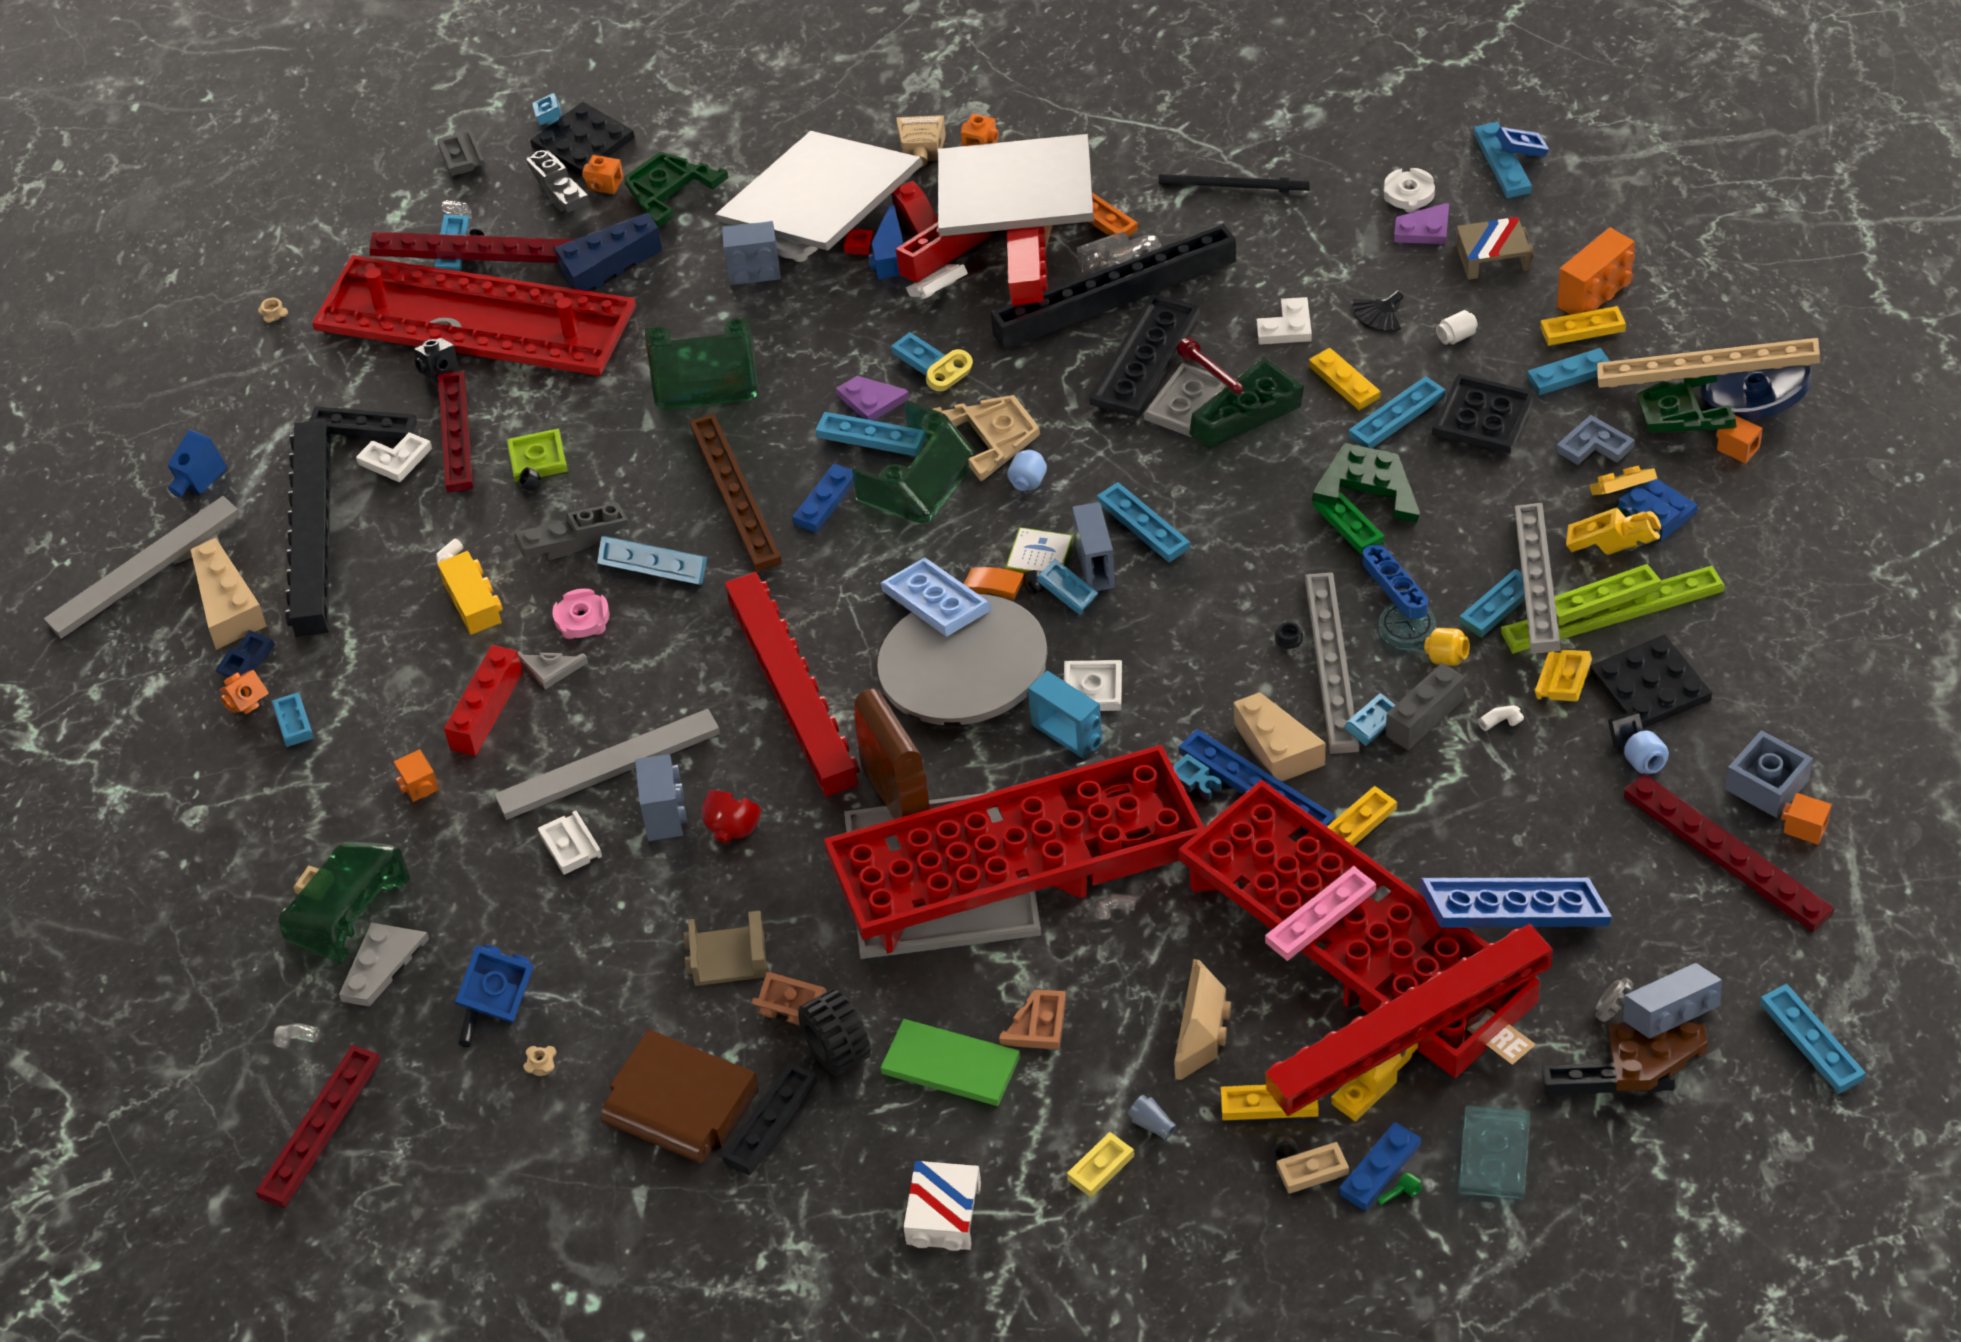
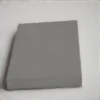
[1144,363,1228,437]

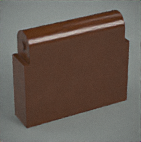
[854,689,930,819]
[601,1029,759,1164]

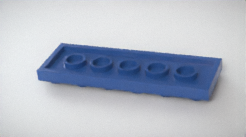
[1419,878,1612,928]

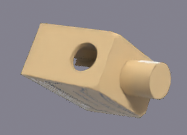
[897,115,946,168]

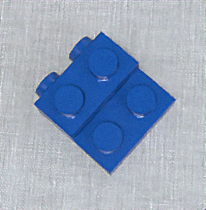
[1618,479,1698,542]
[455,944,534,1024]

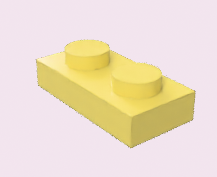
[1067,1132,1134,1198]

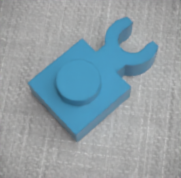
[1173,754,1222,801]

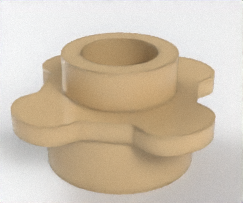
[258,298,288,323]
[524,1046,556,1076]

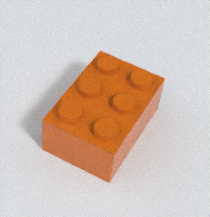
[1557,227,1635,315]

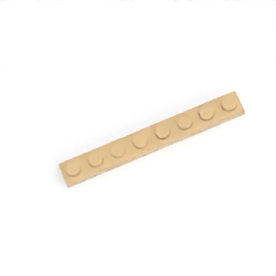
[1597,338,1821,388]

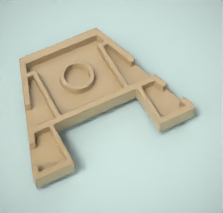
[931,395,1040,481]

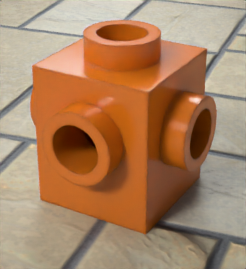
[961,113,999,146]
[582,155,624,195]
[219,670,269,714]

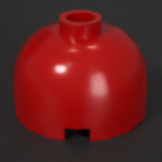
[701,790,762,843]

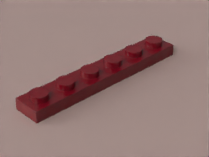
[438,371,474,493]
[255,1045,381,1208]

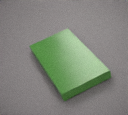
[881,1019,1020,1106]

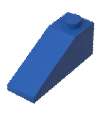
[868,205,903,279]

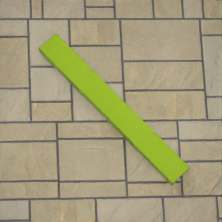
[1501,566,1725,653]

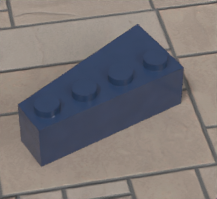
[555,213,662,291]

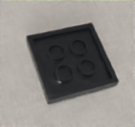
[530,101,635,176]
[1432,373,1536,454]
[1589,634,1712,729]

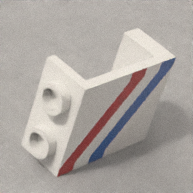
[904,1161,981,1251]

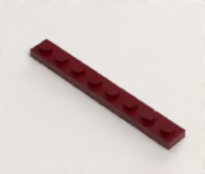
[369,231,575,263]
[1624,773,1834,932]

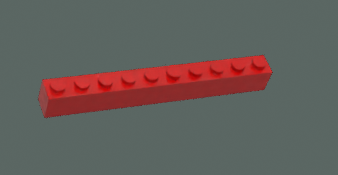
[725,572,860,797]
[1265,924,1553,1116]

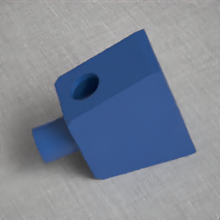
[168,429,227,498]

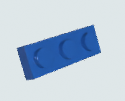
[792,464,858,533]
[1339,1122,1421,1211]

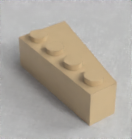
[191,538,267,650]

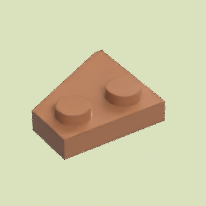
[999,990,1066,1050]

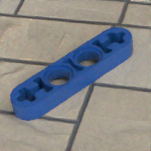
[1362,545,1428,619]

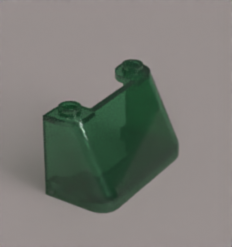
[645,317,759,409]
[279,841,410,964]

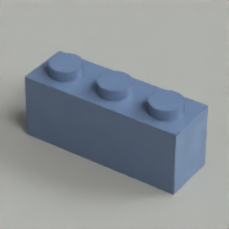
[1624,963,1722,1039]

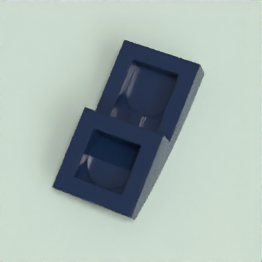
[216,630,275,677]

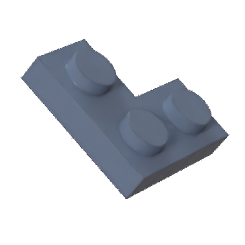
[1556,415,1635,465]

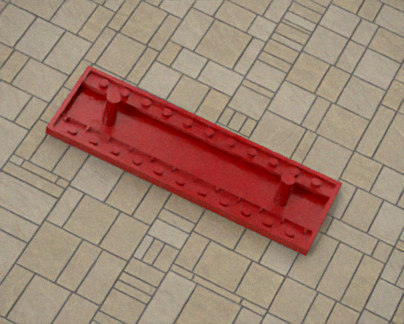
[312,255,636,376]

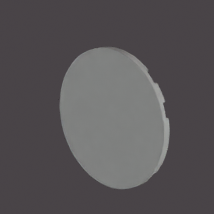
[877,594,1048,725]

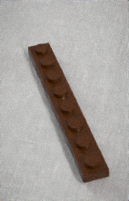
[689,413,782,572]

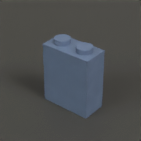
[1072,502,1115,591]

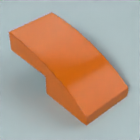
[964,567,1024,601]

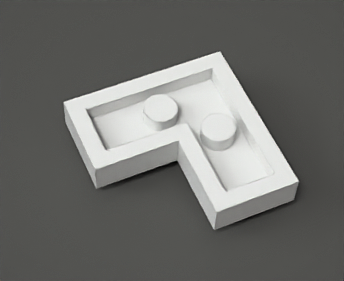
[1257,297,1312,345]
[356,432,432,482]

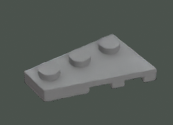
[339,923,429,1007]

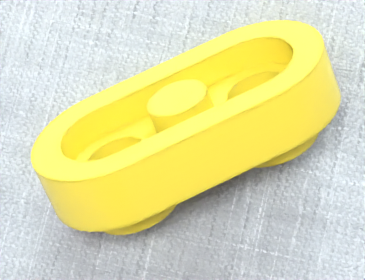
[926,349,973,391]

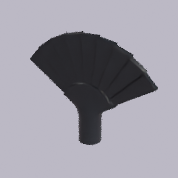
[1352,291,1403,332]

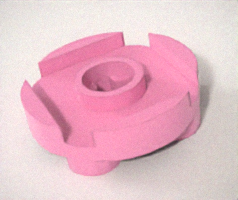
[553,589,610,639]

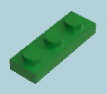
[1312,491,1384,555]

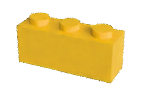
[437,551,503,635]

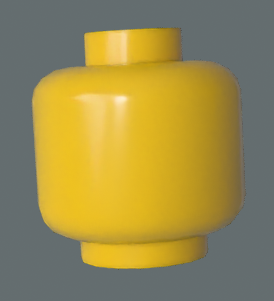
[1424,628,1470,666]

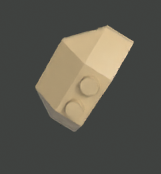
[1174,959,1231,1080]

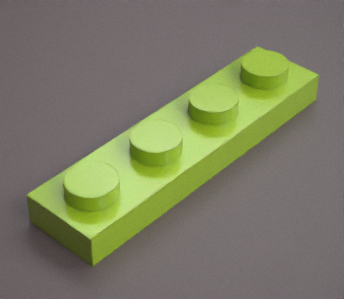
[1554,564,1661,625]

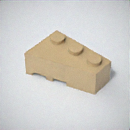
[1234,692,1326,782]

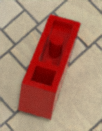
[891,181,938,237]

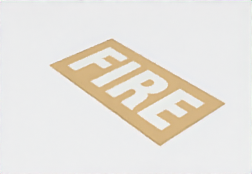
[1466,1008,1536,1065]

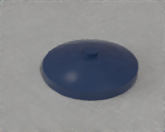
[1701,365,1813,420]

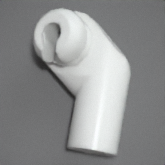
[436,539,463,569]
[1478,705,1524,731]

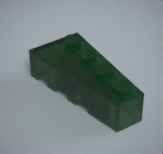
[1189,357,1304,449]

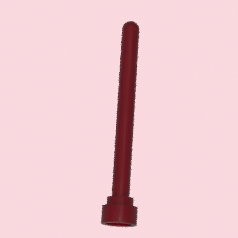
[1177,337,1243,394]

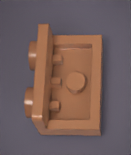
[751,972,826,1026]

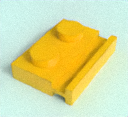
[1590,465,1657,495]
[1535,650,1592,701]

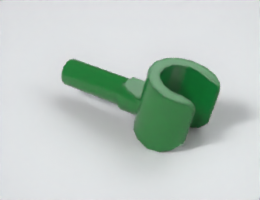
[1377,1173,1422,1206]

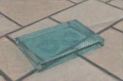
[1459,1105,1530,1199]

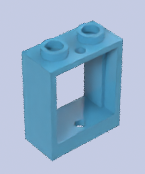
[1028,671,1102,759]

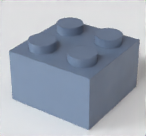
[722,221,781,285]
[1725,730,1813,818]
[635,754,687,841]

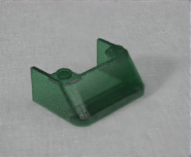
[852,400,975,523]

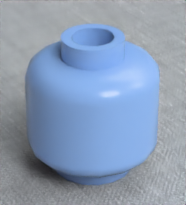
[1007,450,1047,491]
[1624,730,1669,775]

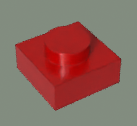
[844,229,875,255]

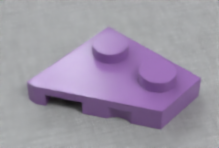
[1394,203,1449,245]
[836,376,909,421]

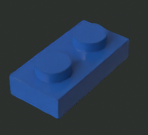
[1495,127,1550,157]

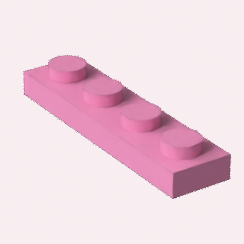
[1265,866,1376,961]

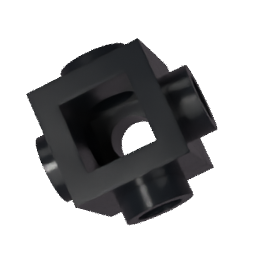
[414,338,459,379]

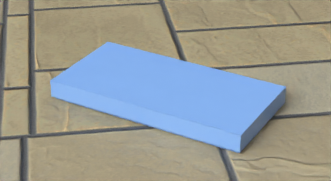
[880,558,991,637]

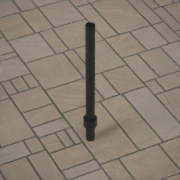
[1158,174,1310,193]

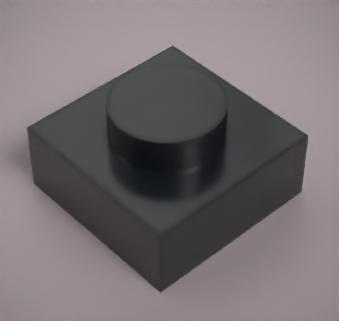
[1608,711,1643,750]

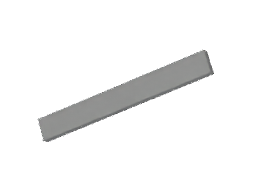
[44,496,241,639]
[1514,503,1561,654]
[1305,572,1359,754]
[494,709,720,820]

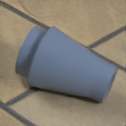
[1128,1095,1176,1140]

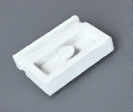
[906,264,968,299]
[538,811,602,875]

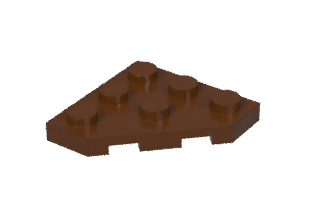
[1608,1022,1708,1091]

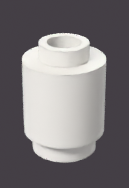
[1436,310,1478,345]

